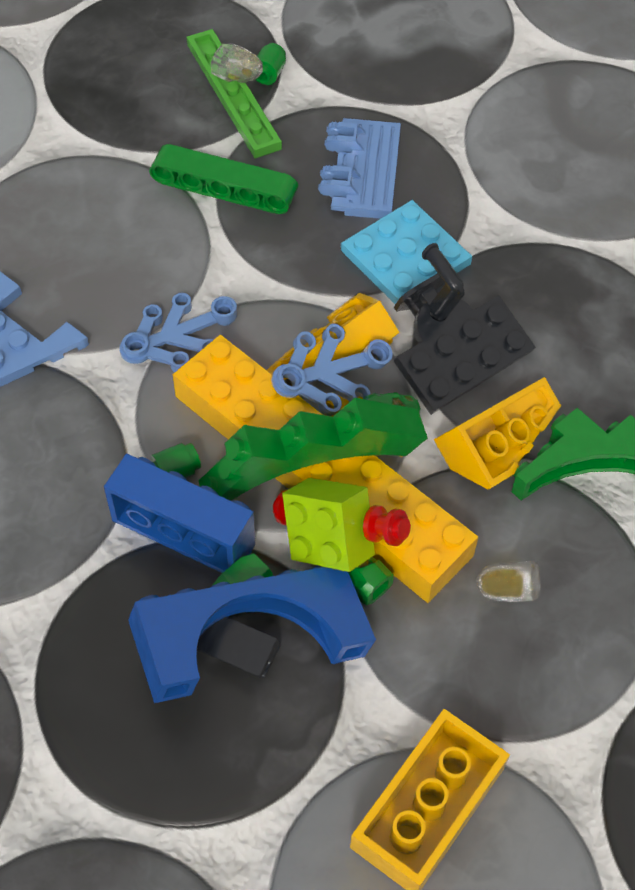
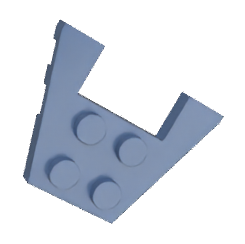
[0,271,89,387]

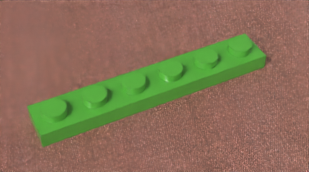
[187,29,282,158]

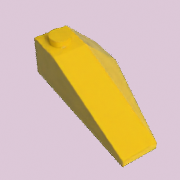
[267,293,400,380]
[434,377,561,490]

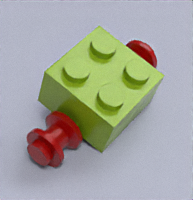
[273,478,411,572]

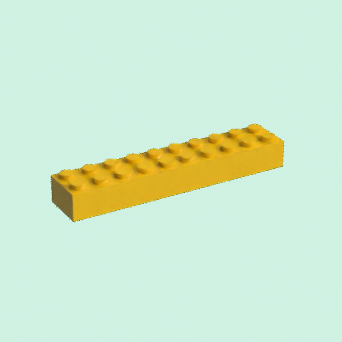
[172,334,478,603]

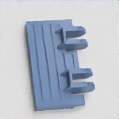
[318,118,401,219]

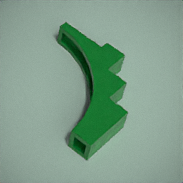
[198,398,428,501]
[511,408,635,501]

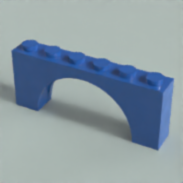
[128,565,376,703]

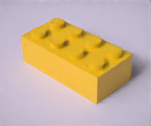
[350,709,510,890]

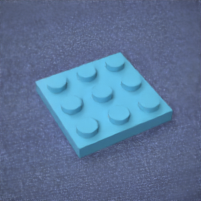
[341,200,472,304]

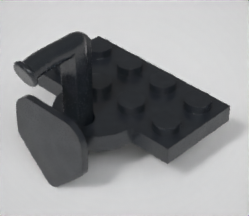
[393,243,536,415]

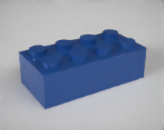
[104,453,255,573]

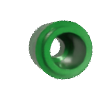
[250,43,286,85]
[150,443,201,478]

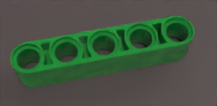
[149,144,298,214]

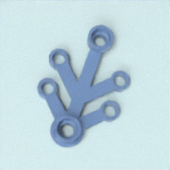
[120,293,237,372]
[271,324,392,416]

